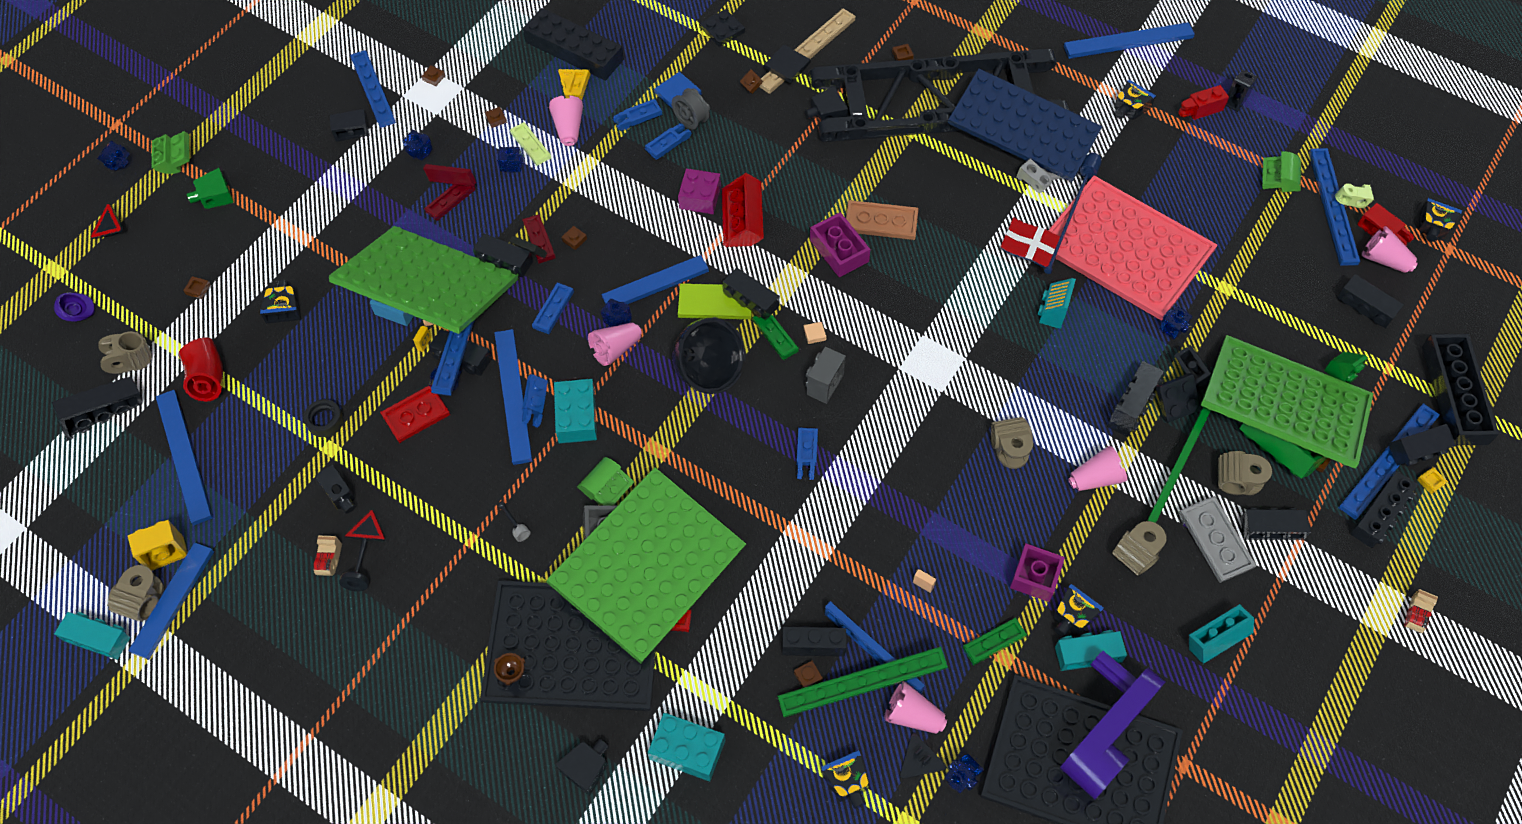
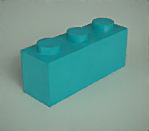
[1189,604,1254,664]
[54,612,131,660]
[1055,630,1127,671]

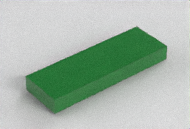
[752,315,799,360]
[962,618,1027,666]

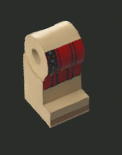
[314,536,342,576]
[1404,589,1438,634]

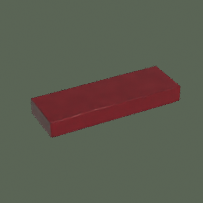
[423,164,476,186]
[424,184,476,221]
[522,214,555,264]

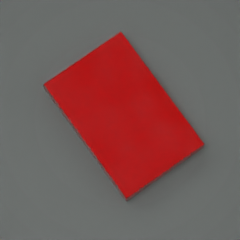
[380,385,450,443]

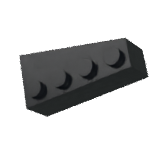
[1107,361,1164,437]
[52,376,142,441]

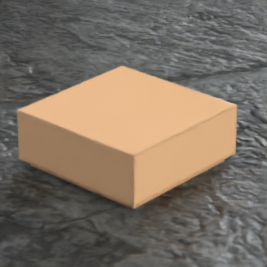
[804,322,826,344]
[913,569,936,593]

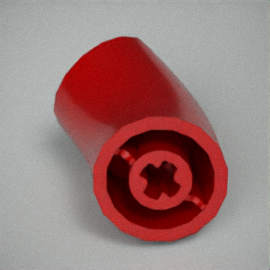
[178,337,223,402]

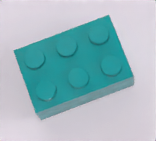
[554,379,597,443]
[648,713,725,782]

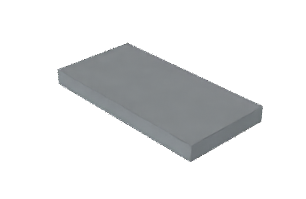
[1179,496,1256,583]

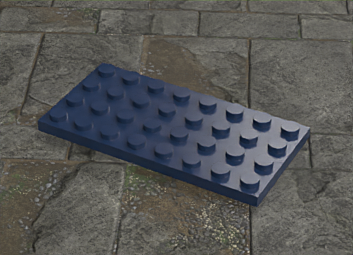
[948,69,1102,182]

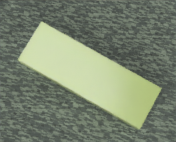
[510,122,551,166]

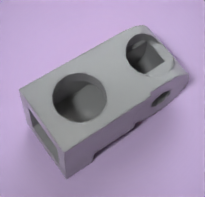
[1016,159,1052,193]

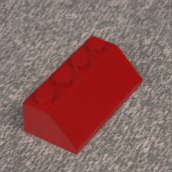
[722,173,764,247]

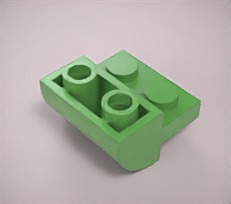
[152,131,189,174]
[1263,152,1301,192]
[577,457,634,506]

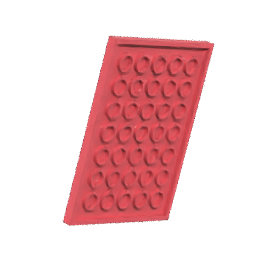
[1048,176,1217,321]

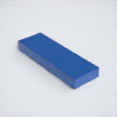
[532,283,574,334]

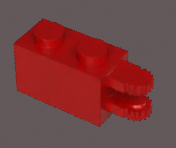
[1179,85,1229,120]
[1357,203,1414,246]

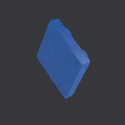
[654,72,701,109]

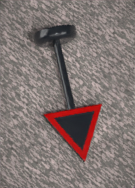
[339,510,385,591]

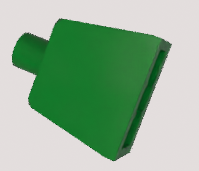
[187,168,234,209]

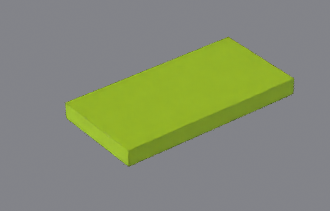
[678,284,752,319]

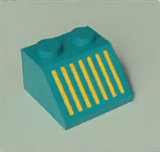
[1038,278,1076,329]

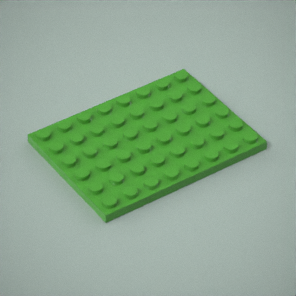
[329,226,518,334]
[1201,335,1374,469]
[546,468,746,664]

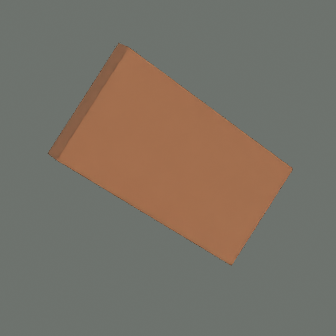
[846,200,918,240]

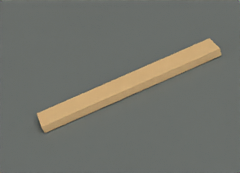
[759,8,855,94]

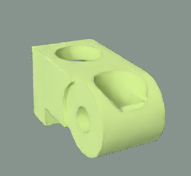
[1335,184,1374,209]

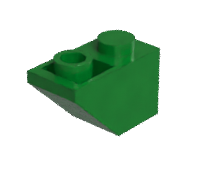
[1324,351,1368,384]

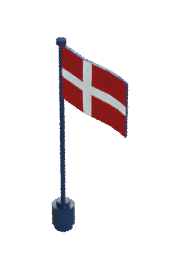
[1001,153,1101,274]

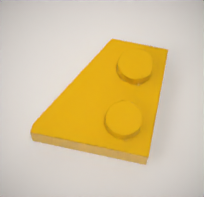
[558,69,590,100]

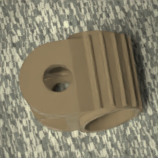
[98,331,152,374]
[991,417,1033,469]
[1218,451,1272,495]
[1112,521,1166,576]
[107,565,164,622]

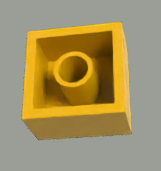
[127,520,188,571]

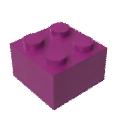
[678,168,721,214]
[1010,543,1065,602]

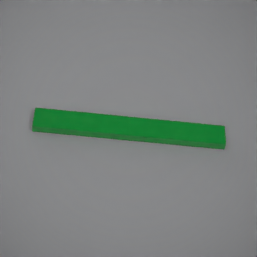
[1147,406,1211,523]
[778,647,948,718]

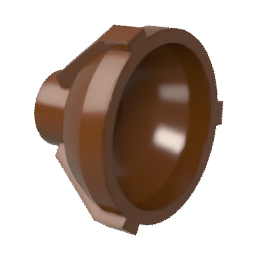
[494,653,525,685]

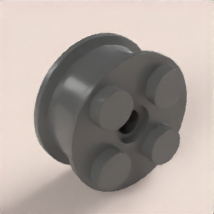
[672,88,710,130]

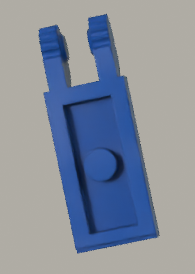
[613,99,662,131]
[645,123,692,160]
[522,374,548,427]
[797,428,818,480]

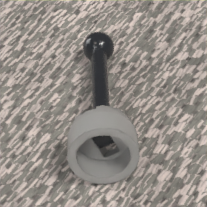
[498,501,530,542]

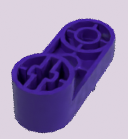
[1060,651,1166,800]

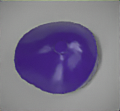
[54,292,95,321]

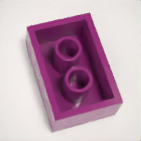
[810,212,870,277]

